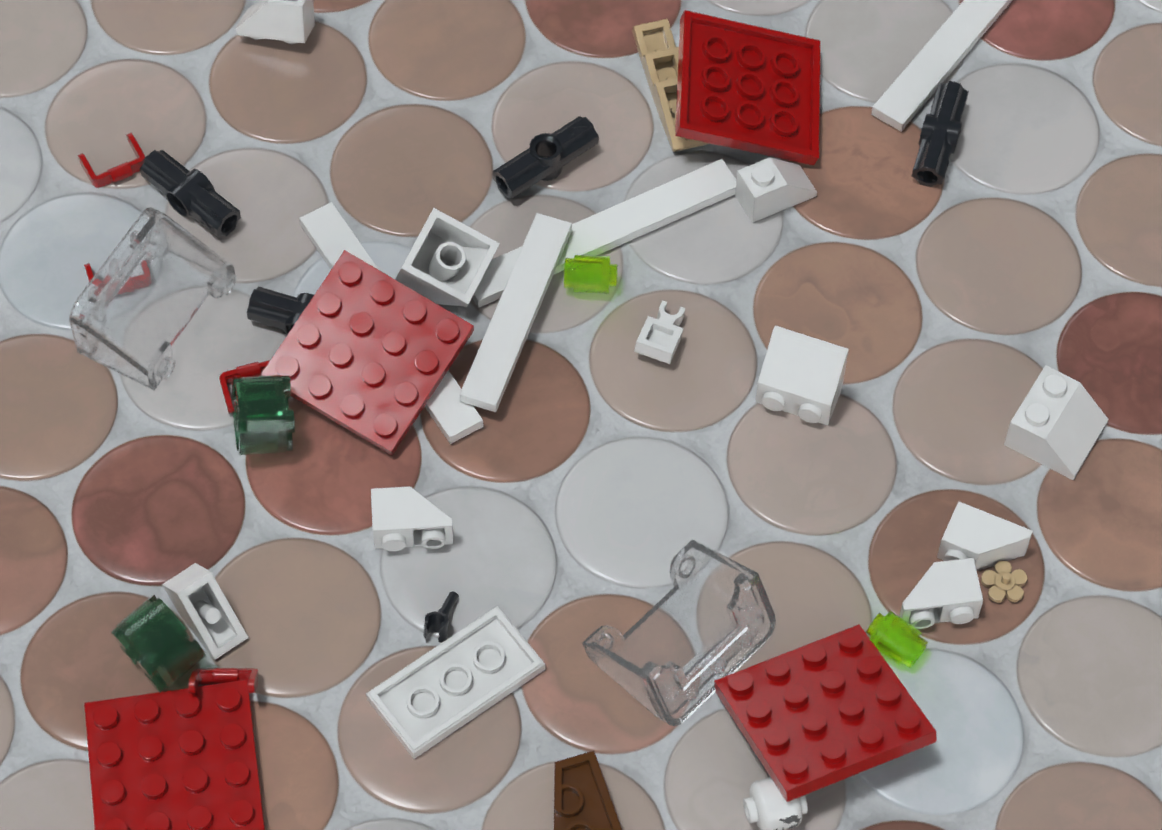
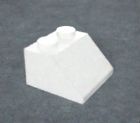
[395,208,500,307]
[755,325,849,426]
[1004,365,1109,480]

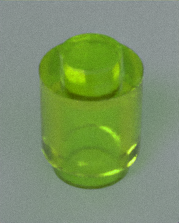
[564,255,618,294]
[866,611,929,668]

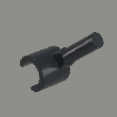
[423,591,459,643]

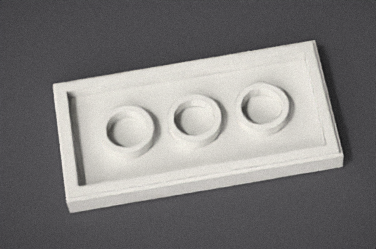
[366,606,545,759]

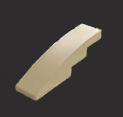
[632,19,708,152]

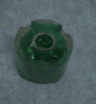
[232,375,295,455]
[111,595,206,692]

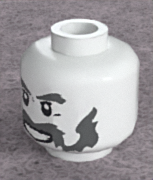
[743,777,808,830]

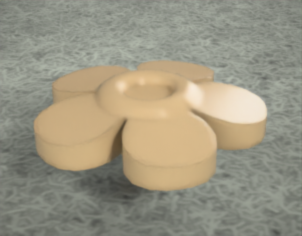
[981,561,1027,603]

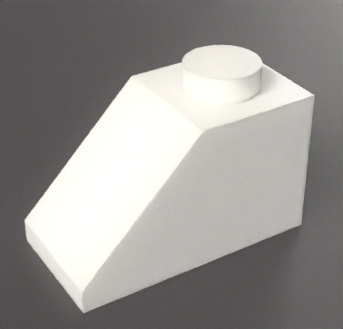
[735,157,817,223]
[937,501,1033,571]
[162,563,248,660]

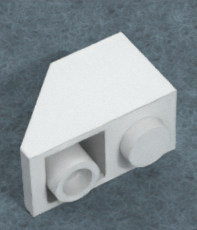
[236,0,315,44]
[371,486,453,551]
[898,558,983,629]

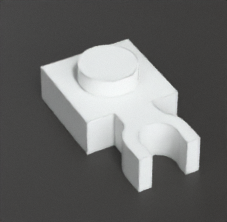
[634,300,686,364]

